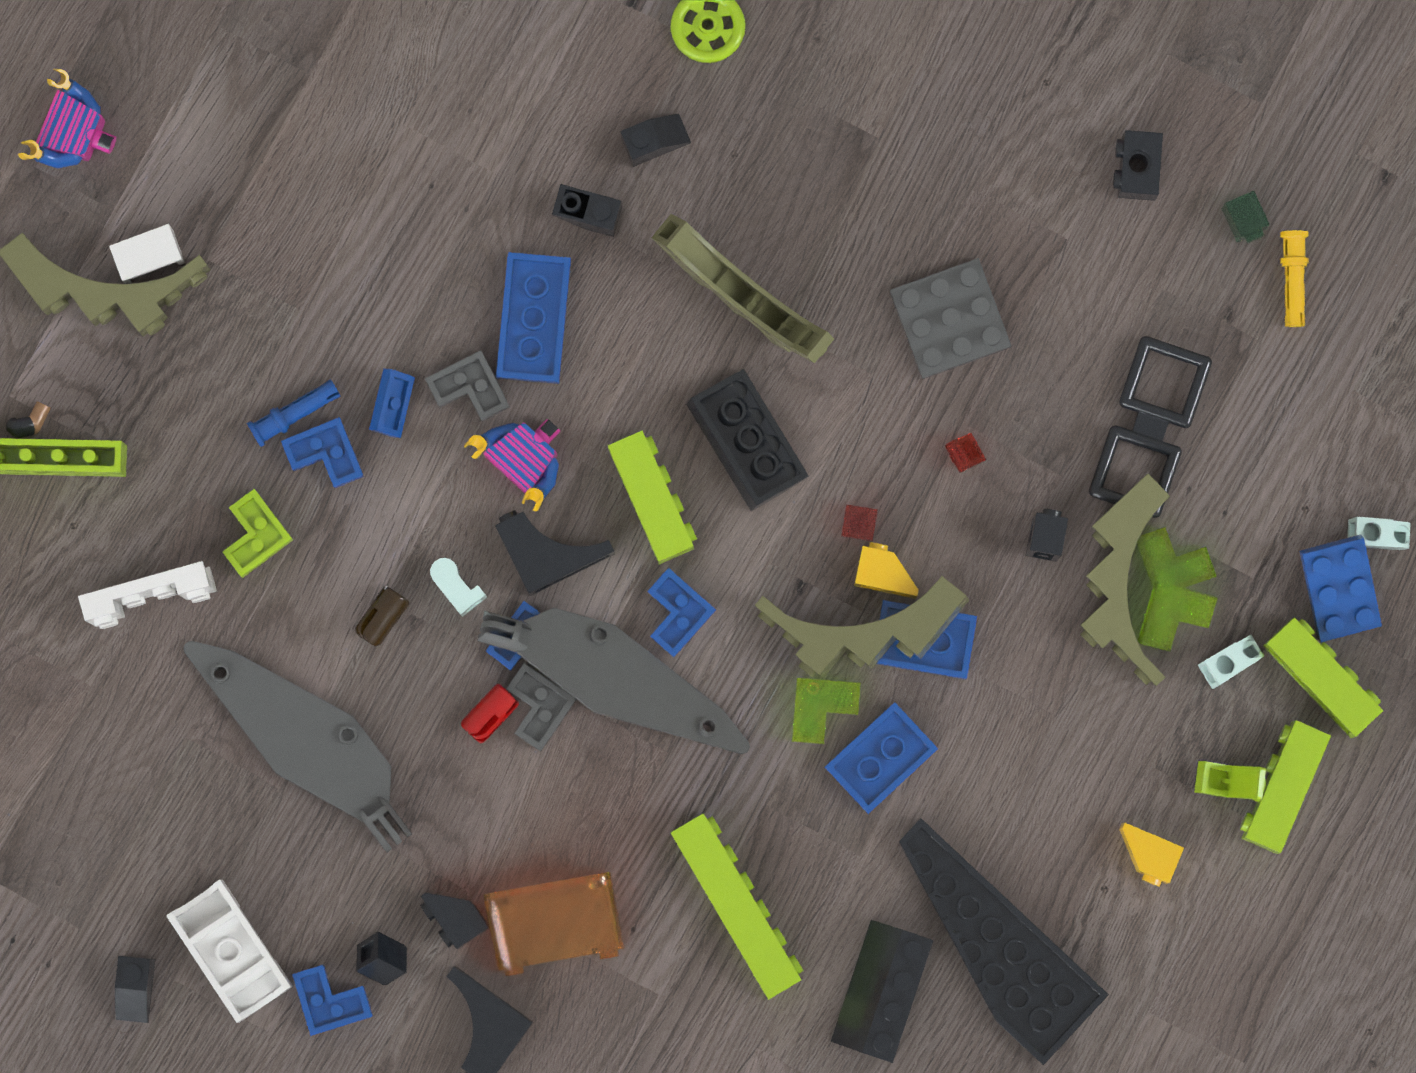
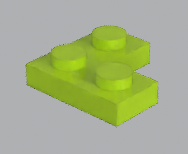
[223,489,293,578]

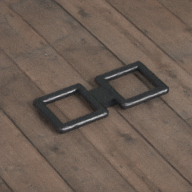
[1089,336,1212,518]

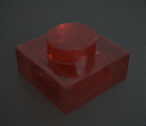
[945,433,986,473]
[841,504,878,542]

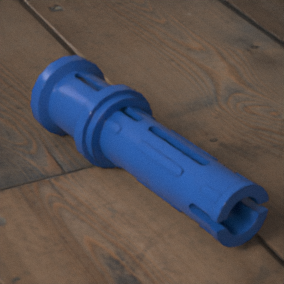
[246,379,341,447]

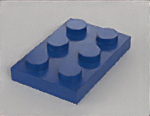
[1299,534,1382,642]
[877,600,977,680]
[824,702,938,814]

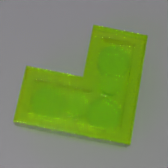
[1136,527,1217,598]
[1138,581,1217,651]
[791,678,861,744]

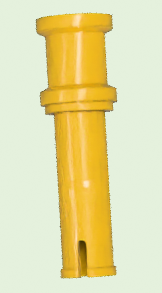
[1280,230,1309,327]

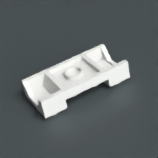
[78,561,217,629]
[166,880,293,1023]

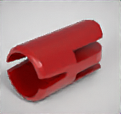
[461,683,519,743]

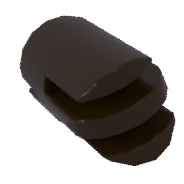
[355,586,410,646]

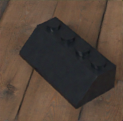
[830,920,933,1063]

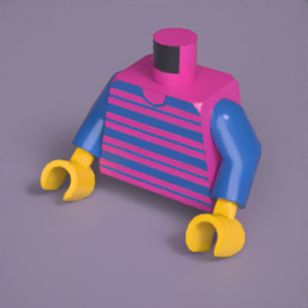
[18,68,116,168]
[464,419,560,511]

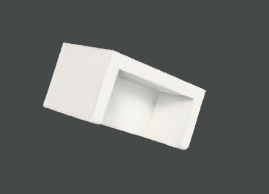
[109,224,185,284]

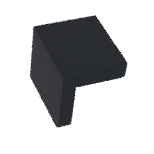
[356,931,407,985]

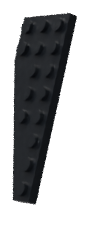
[899,818,1109,1065]

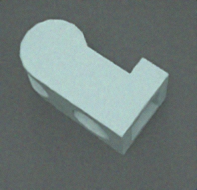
[1347,517,1410,550]
[430,558,487,617]
[1198,635,1264,689]

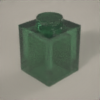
[1221,191,1270,243]

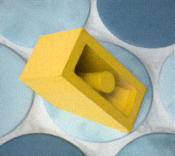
[854,542,919,599]
[1119,823,1184,887]

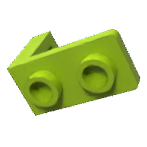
[1194,761,1266,800]

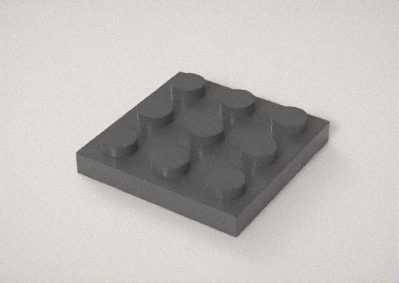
[890,258,1012,380]

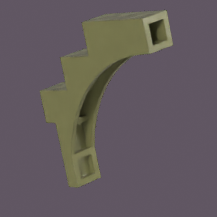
[651,214,834,363]
[0,233,211,337]
[1080,474,1170,686]
[755,576,969,679]

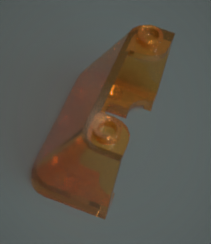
[483,872,625,976]

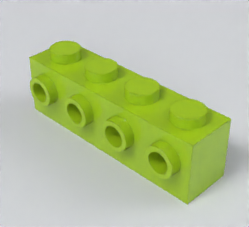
[608,430,697,564]
[1263,617,1383,738]
[1240,720,1331,854]

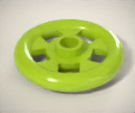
[671,0,745,63]

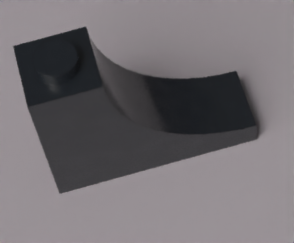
[495,510,615,596]
[446,966,533,1073]

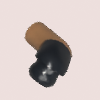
[6,401,51,438]

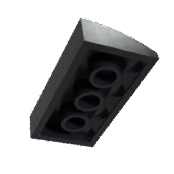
[686,369,809,511]

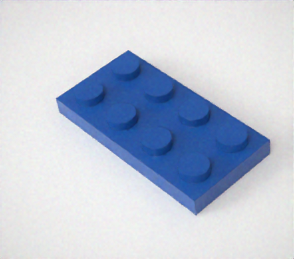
[496,252,571,384]

